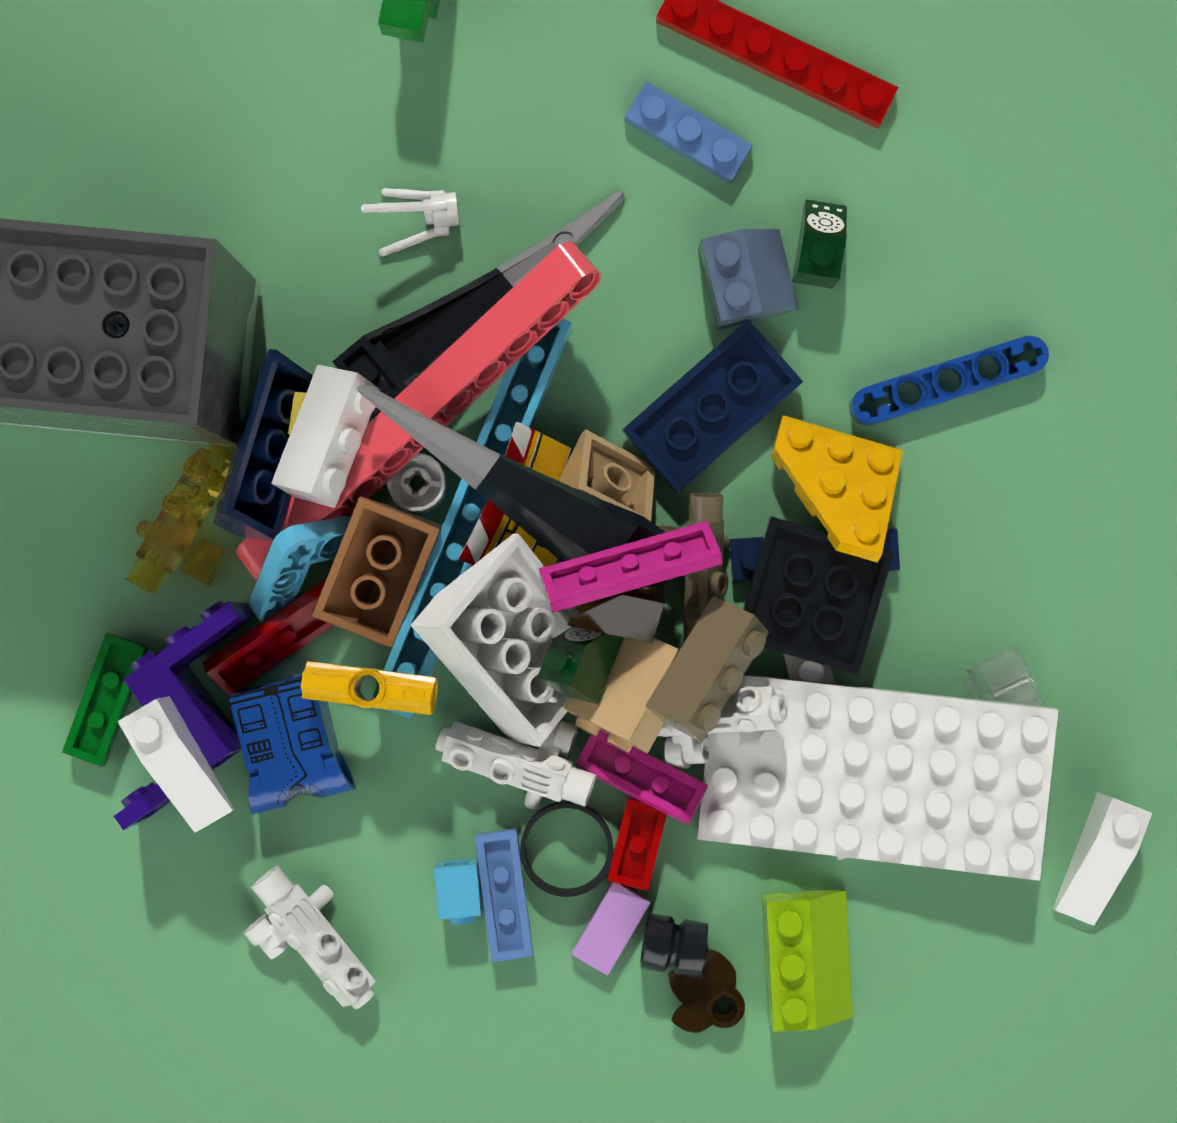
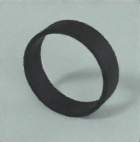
[520,801,613,897]

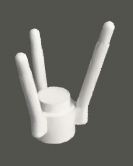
[361,188,459,256]

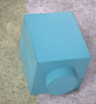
[434,859,484,925]

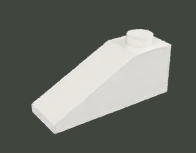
[117,696,235,833]
[1053,792,1152,926]

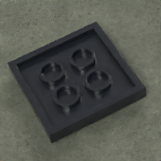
[743,516,894,675]

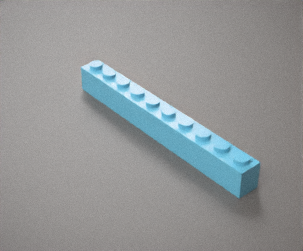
[371,319,572,719]

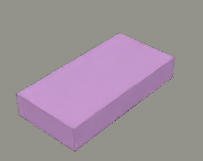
[571,882,650,976]

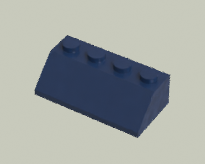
[212,349,313,541]

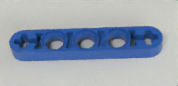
[849,336,1049,426]

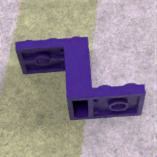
[113,600,256,830]

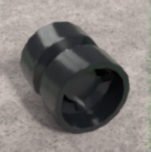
[640,913,708,979]

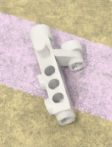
[657,686,787,769]
[435,721,596,810]
[243,865,376,1010]

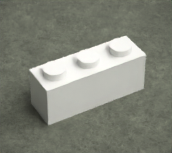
[271,365,381,508]

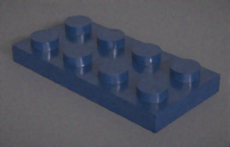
[622,319,803,493]

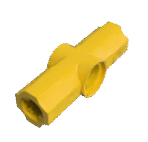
[301,661,438,715]

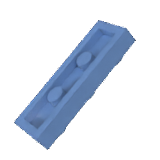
[624,81,753,184]
[474,828,534,962]

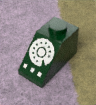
[792,199,847,289]
[537,627,624,704]

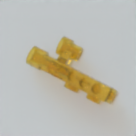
[126,443,233,595]

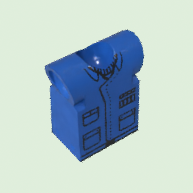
[228,675,356,814]

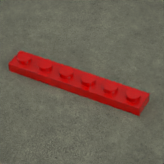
[656,0,899,129]

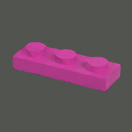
[575,730,708,826]

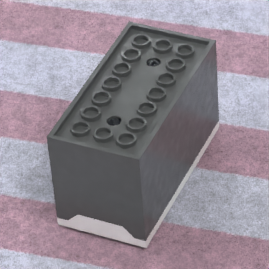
[0,218,259,447]

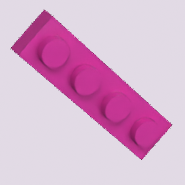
[539,521,722,613]

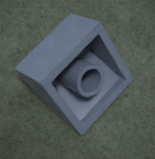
[698,229,799,329]

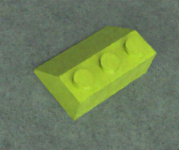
[761,889,853,1032]

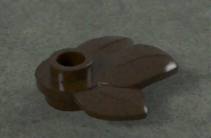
[668,949,745,1033]

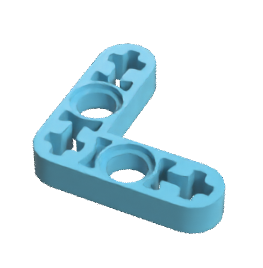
[249,515,352,623]

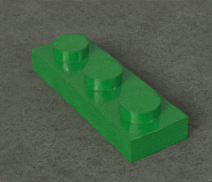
[62,633,149,767]

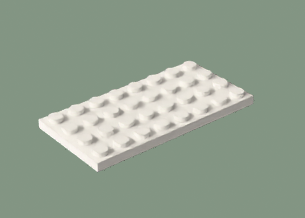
[697,674,1058,881]

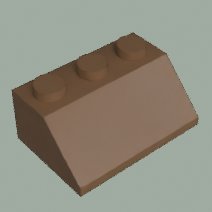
[312,496,442,648]

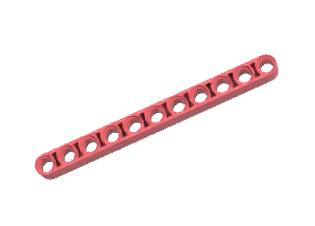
[236,241,601,582]

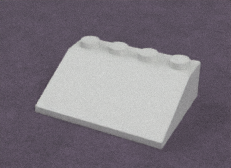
[411,534,571,747]

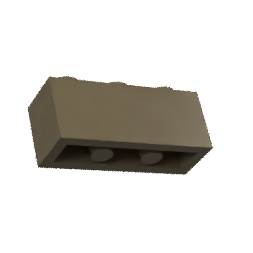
[645,596,769,742]

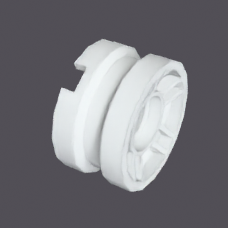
[387,453,448,513]

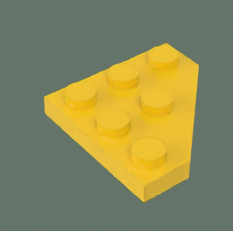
[771,415,903,563]

